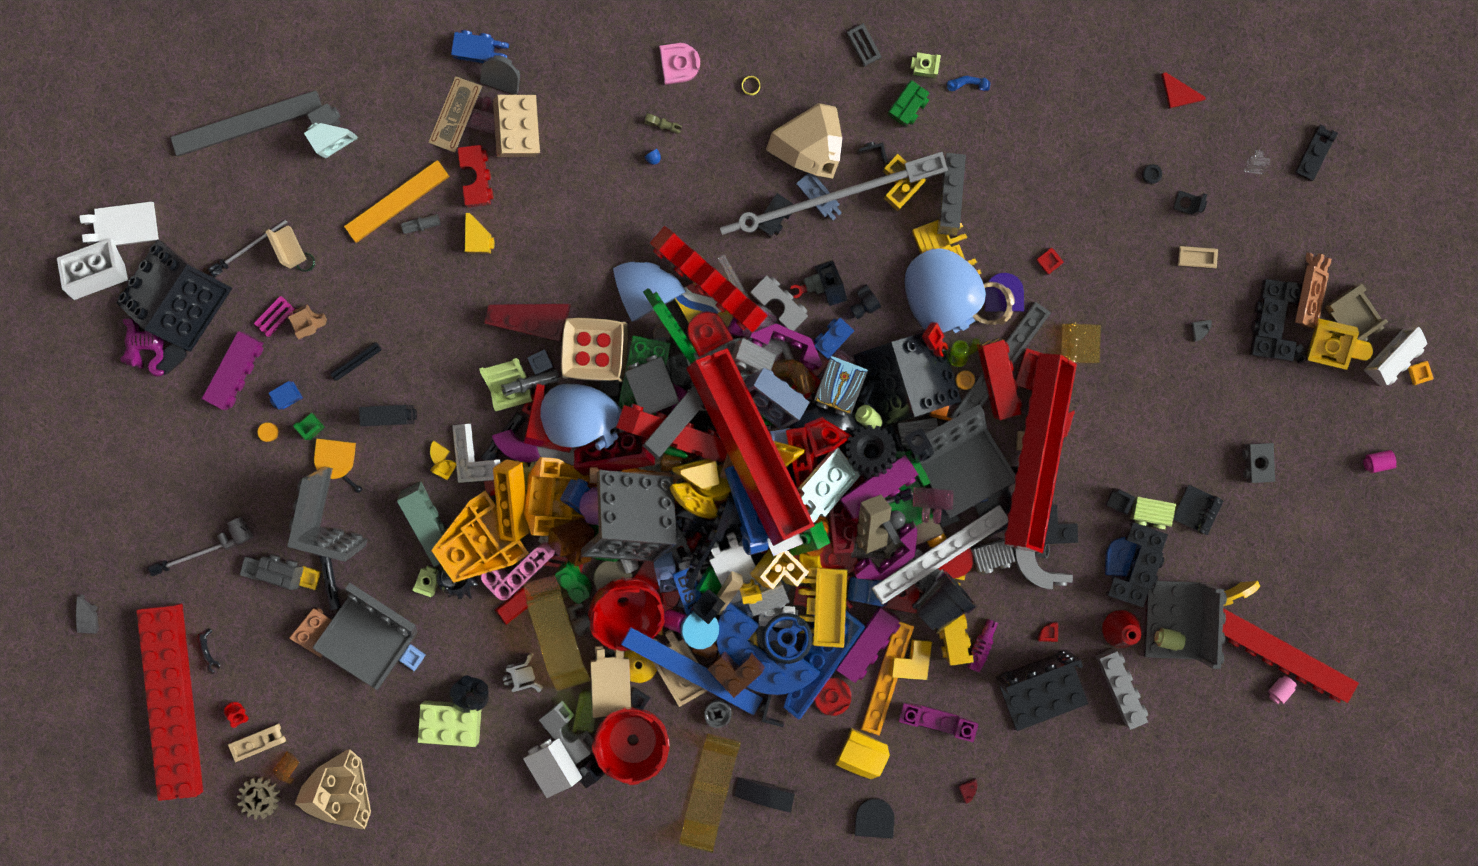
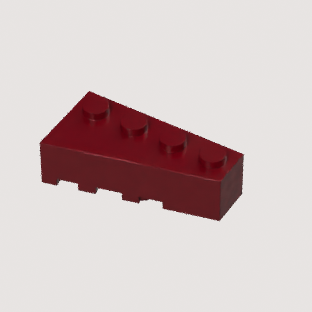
[484,304,571,342]

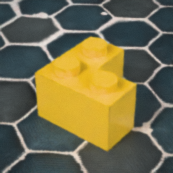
[883,154,926,211]
[750,549,809,589]

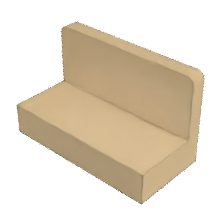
[265,226,307,269]

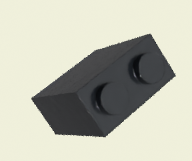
[359,405,417,426]

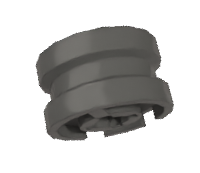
[705,699,731,728]

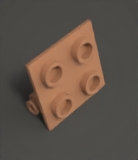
[289,608,332,658]

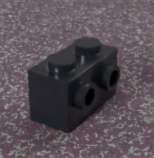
[757,193,793,238]

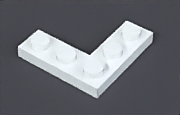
[453,424,500,483]

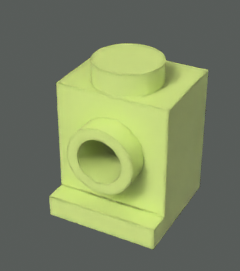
[910,52,941,78]
[413,566,438,597]

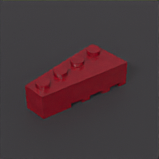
[574,431,655,476]

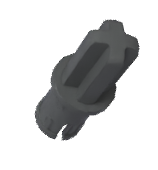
[401,214,441,234]

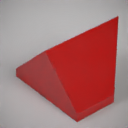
[805,417,852,457]

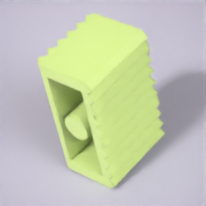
[1130,496,1176,529]

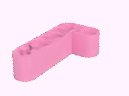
[481,542,555,600]

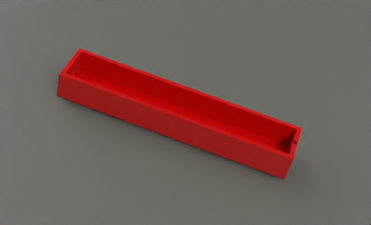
[686,348,815,546]
[1004,353,1077,553]
[137,603,203,801]

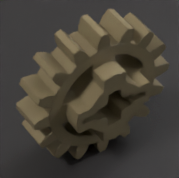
[237,776,281,820]

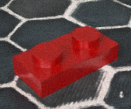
[1016,348,1040,391]

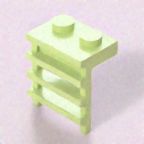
[479,358,532,411]

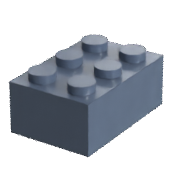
[744,368,809,430]

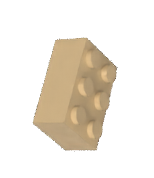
[493,95,540,157]

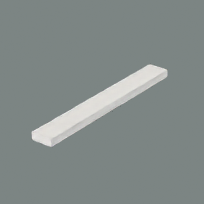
[871,505,1009,605]

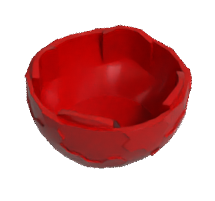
[588,577,665,651]
[592,707,669,785]

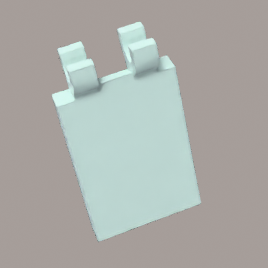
[798,447,860,523]

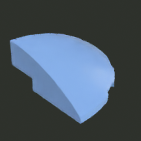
[613,261,686,321]

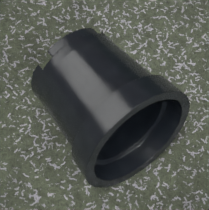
[912,569,977,634]

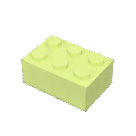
[418,701,481,747]

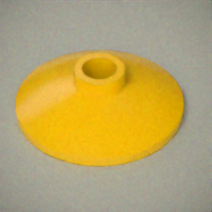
[624,650,657,683]

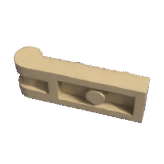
[228,723,286,762]

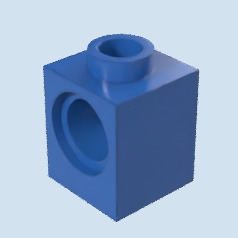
[269,381,303,410]

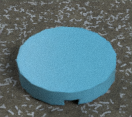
[681,612,719,649]

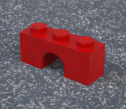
[458,145,493,208]

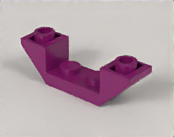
[746,324,822,371]
[854,521,918,580]
[899,703,978,742]

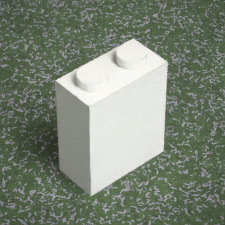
[523,738,583,798]

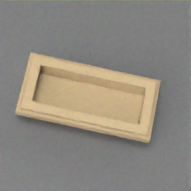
[1178,246,1218,268]

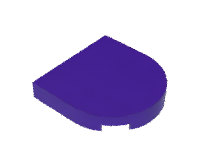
[985,273,1024,312]

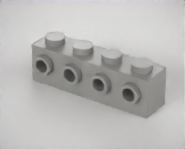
[1095,648,1148,730]

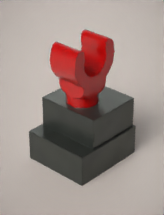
[790,274,824,299]

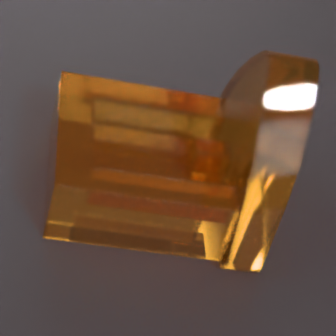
[273,751,299,784]

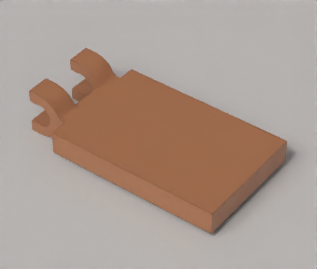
[1295,253,1332,330]

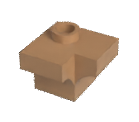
[288,304,327,340]

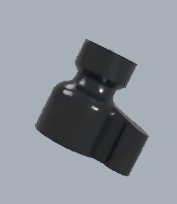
[850,284,881,320]

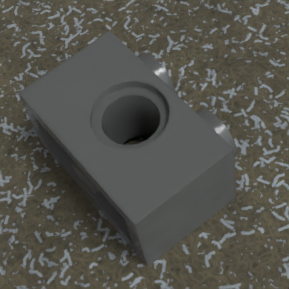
[1242,443,1275,483]

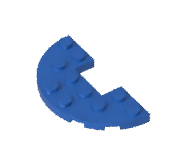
[717,602,820,695]

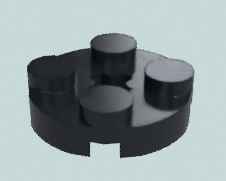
[450,675,489,713]

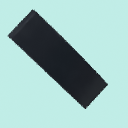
[734,777,795,813]

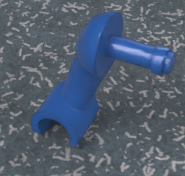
[947,76,990,91]

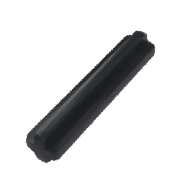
[330,342,382,381]

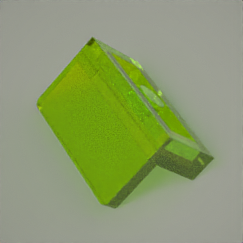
[572,690,596,732]

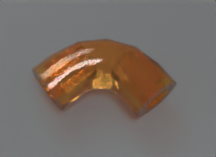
[772,359,816,395]
[660,451,698,472]

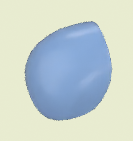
[905,249,986,333]
[541,384,622,450]

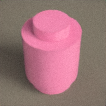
[1268,675,1297,704]

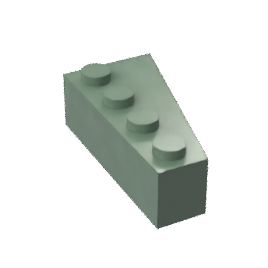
[397,481,447,567]

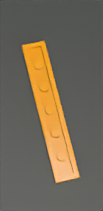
[344,160,450,243]
[861,622,914,735]

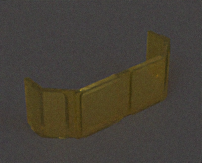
[524,574,591,691]
[679,733,741,853]

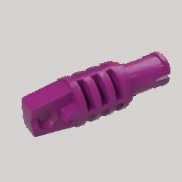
[967,619,999,672]

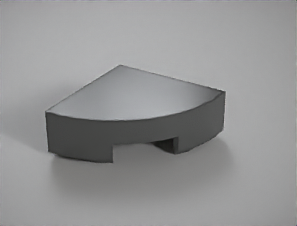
[1191,320,1212,342]

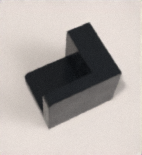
[1105,488,1136,514]
[691,589,726,625]

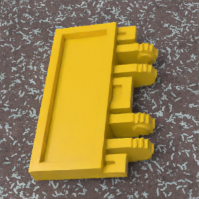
[912,220,981,274]
[798,567,847,648]

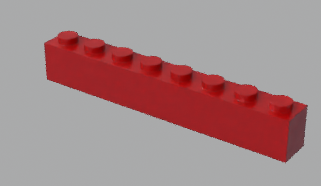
[1222,608,1359,703]

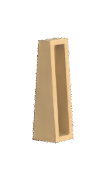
[717,571,743,615]

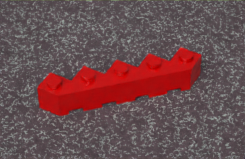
[650,226,768,333]
[616,404,727,463]

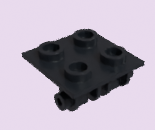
[1173,484,1223,535]

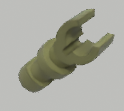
[644,113,682,134]

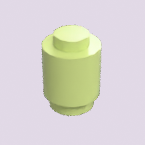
[855,405,882,429]
[1154,628,1186,651]

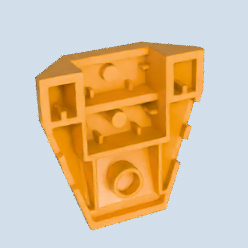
[524,457,597,536]
[431,491,529,583]

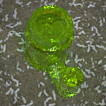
[949,338,980,367]

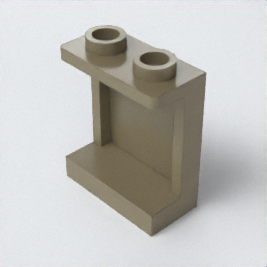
[1324,284,1388,341]

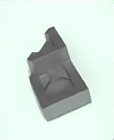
[76,594,99,634]

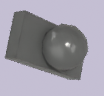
[883,510,906,545]

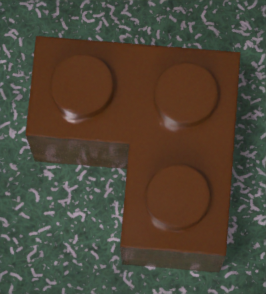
[548,518,595,566]
[707,651,765,698]

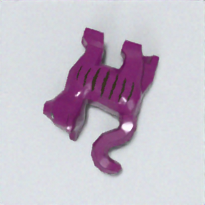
[120,319,164,377]

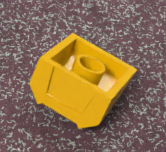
[835,728,890,779]

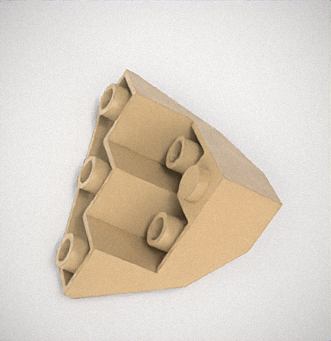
[766,103,842,179]
[295,749,371,829]

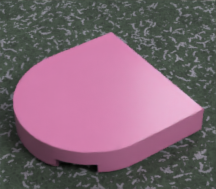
[659,43,700,85]

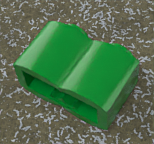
[555,560,593,604]

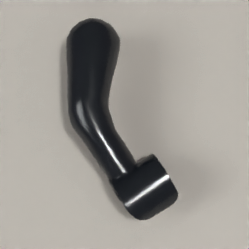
[197,629,220,674]

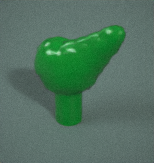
[664,446,688,458]

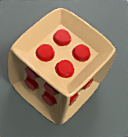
[561,318,628,382]

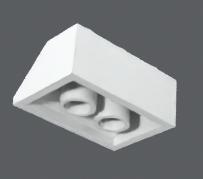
[57,238,128,300]
[1364,327,1427,386]

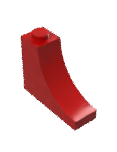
[524,384,572,453]

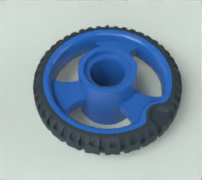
[762,613,812,664]

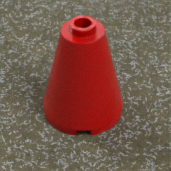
[1102,610,1141,648]

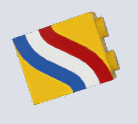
[675,282,721,322]

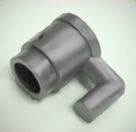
[217,517,254,550]

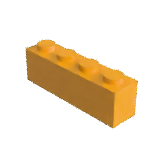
[493,459,529,542]

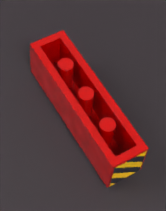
[977,338,1022,420]

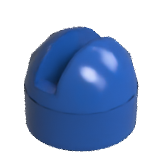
[644,149,661,165]

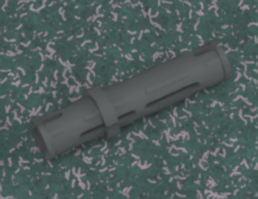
[501,369,559,397]

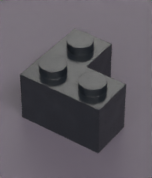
[1045,504,1078,544]

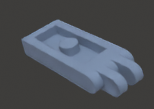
[796,173,841,221]

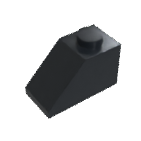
[815,260,847,306]
[578,755,605,788]

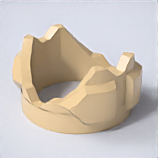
[973,282,1015,325]

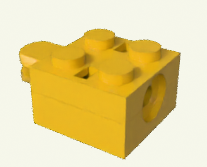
[1307,318,1373,370]

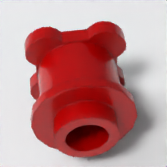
[224,702,249,728]

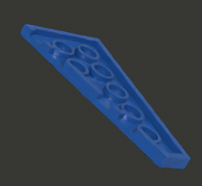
[784,611,867,719]

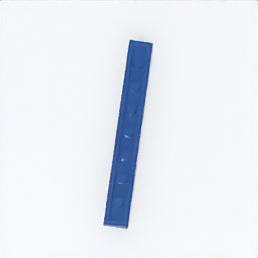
[621,627,763,715]

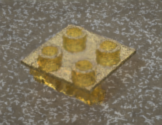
[1061,323,1101,363]

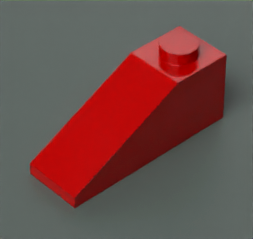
[786,427,818,487]

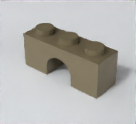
[856,494,892,554]

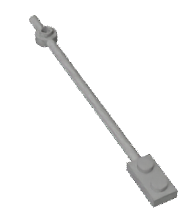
[720,152,948,235]

